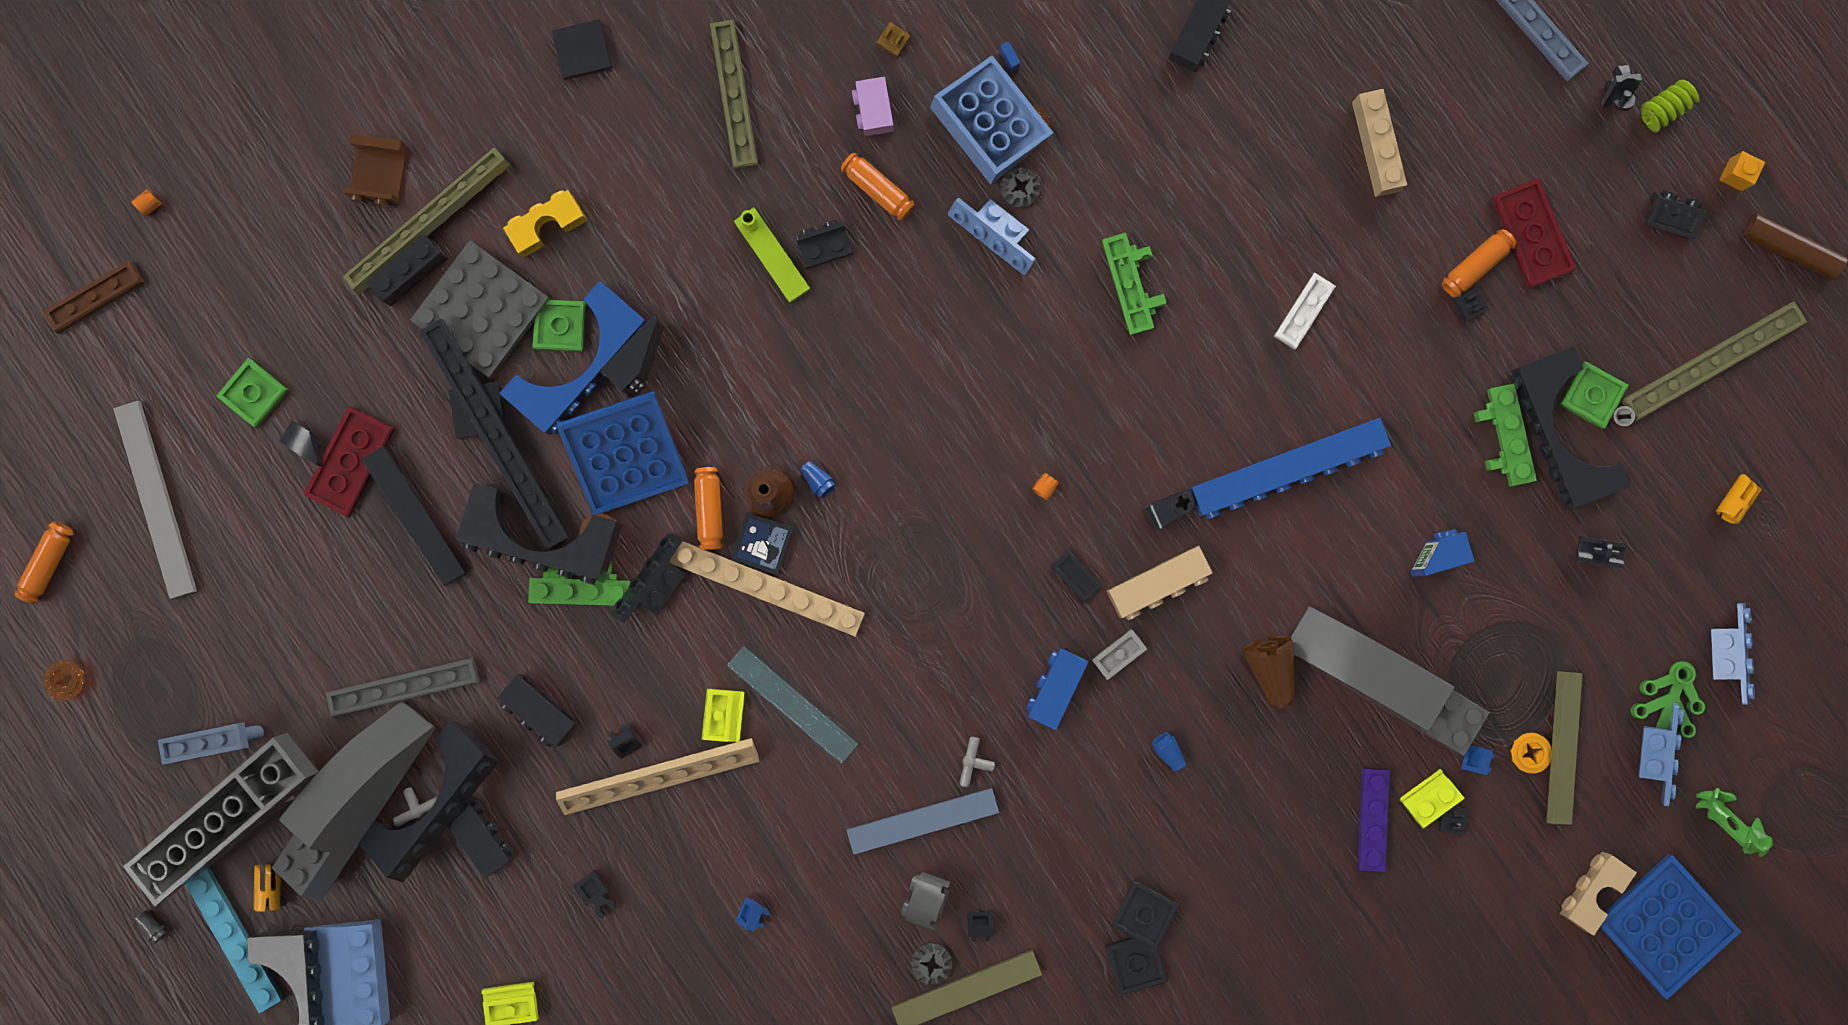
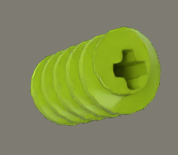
[1641,80,1700,132]

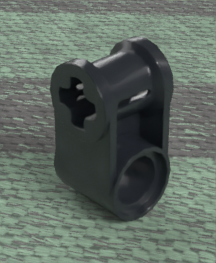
[1143,492,1194,531]

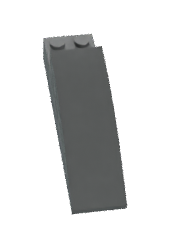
[1290,606,1490,756]
[272,701,435,900]
[123,733,318,906]

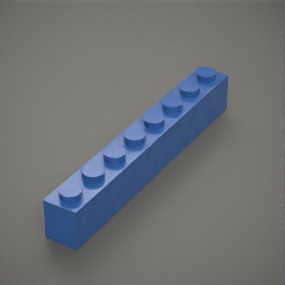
[1189,418,1391,519]

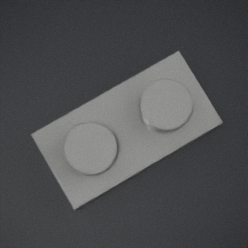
[1092,629,1147,680]

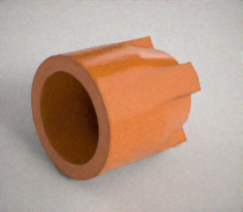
[131,189,161,217]
[1032,473,1059,500]

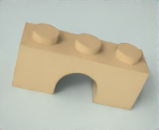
[1560,852,1637,936]

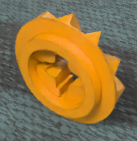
[1510,733,1552,773]

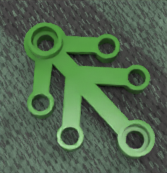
[1631,661,1705,738]

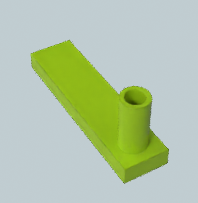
[734,207,811,304]

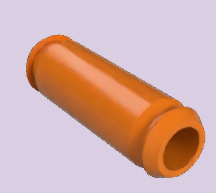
[841,153,915,220]
[1442,229,1516,298]
[694,467,723,550]
[14,522,73,604]

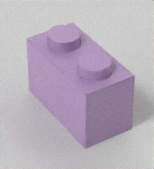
[852,76,894,136]

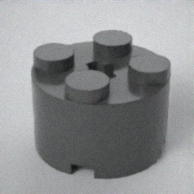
[901,872,951,931]

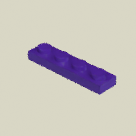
[1358,768,1390,872]

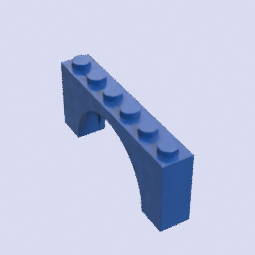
[499,281,646,435]

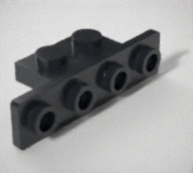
[611,533,686,623]

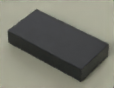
[1050,549,1103,603]

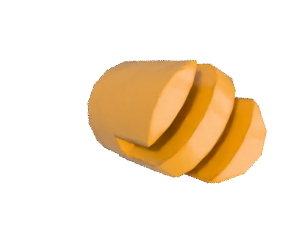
[1716,474,1762,524]
[254,864,281,912]

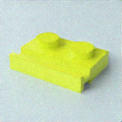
[702,689,744,742]
[1400,769,1465,829]
[482,982,539,1025]

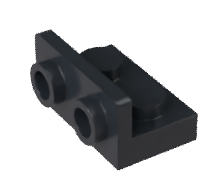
[1645,190,1708,240]
[796,220,853,269]

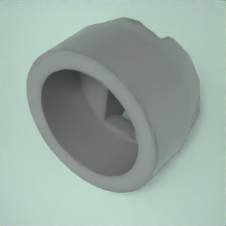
[1614,406,1635,427]

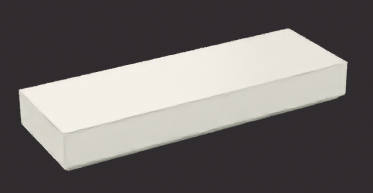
[1274,273,1336,350]

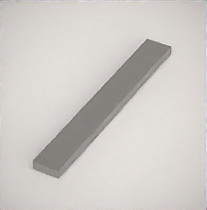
[113,401,197,599]

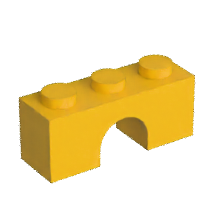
[503,190,588,258]

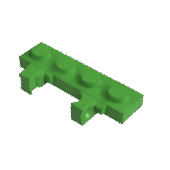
[1102,233,1167,336]
[1473,384,1537,487]
[528,561,631,606]

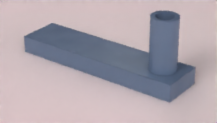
[158,722,264,765]

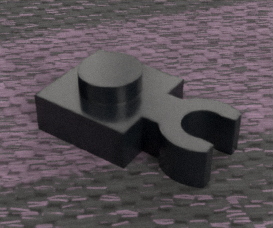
[573,870,616,918]

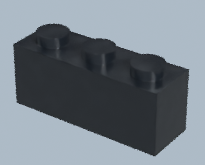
[1168,0,1231,72]
[366,234,448,306]
[497,674,579,747]
[447,796,515,879]

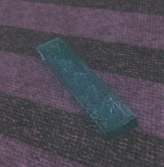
[727,646,858,763]

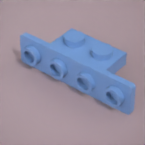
[948,198,1036,275]
[1711,603,1755,705]
[1638,702,1684,806]

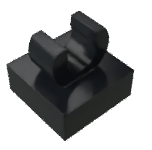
[1453,287,1489,322]
[608,724,643,759]
[1438,807,1469,835]
[967,912,994,942]

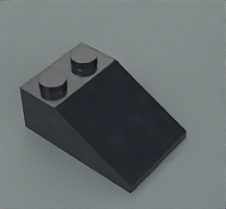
[600,316,664,397]

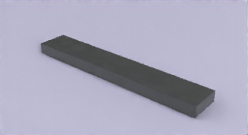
[326,658,480,717]

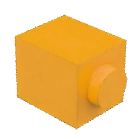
[1719,151,1765,191]

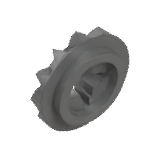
[1001,167,1041,207]
[911,943,952,985]

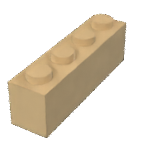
[1352,89,1407,197]
[1106,546,1212,620]

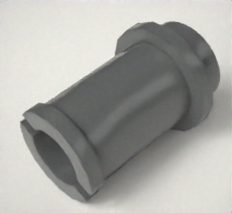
[134,910,167,944]

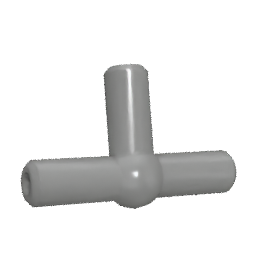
[959,736,995,787]
[393,787,438,827]

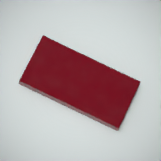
[1491,178,1577,289]
[303,406,395,517]

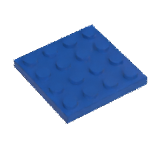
[557,391,689,515]
[1600,854,1741,1000]

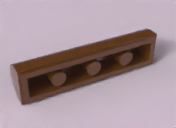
[1742,213,1848,280]

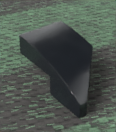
[279,420,323,467]

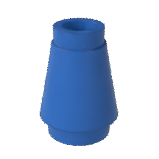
[800,461,836,498]
[1152,732,1186,771]

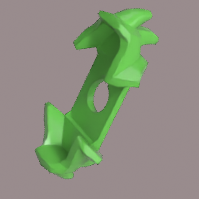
[1696,788,1773,857]

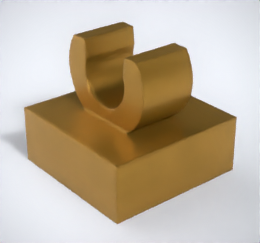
[876,22,911,58]

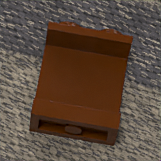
[342,134,408,207]

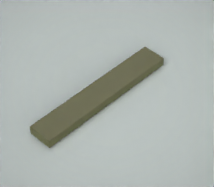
[710,19,758,170]
[1547,671,1582,825]
[891,950,1042,1025]

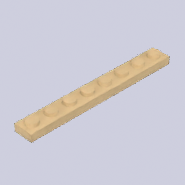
[669,542,865,636]
[556,738,759,815]

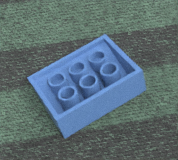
[930,56,1053,184]
[304,919,390,1025]

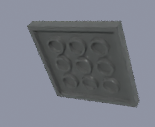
[410,240,550,379]

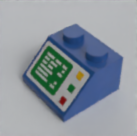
[1411,529,1474,577]

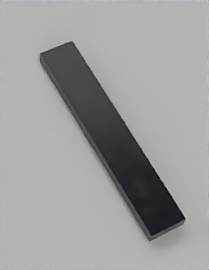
[361,446,466,586]

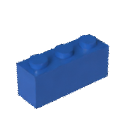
[1025,648,1088,730]

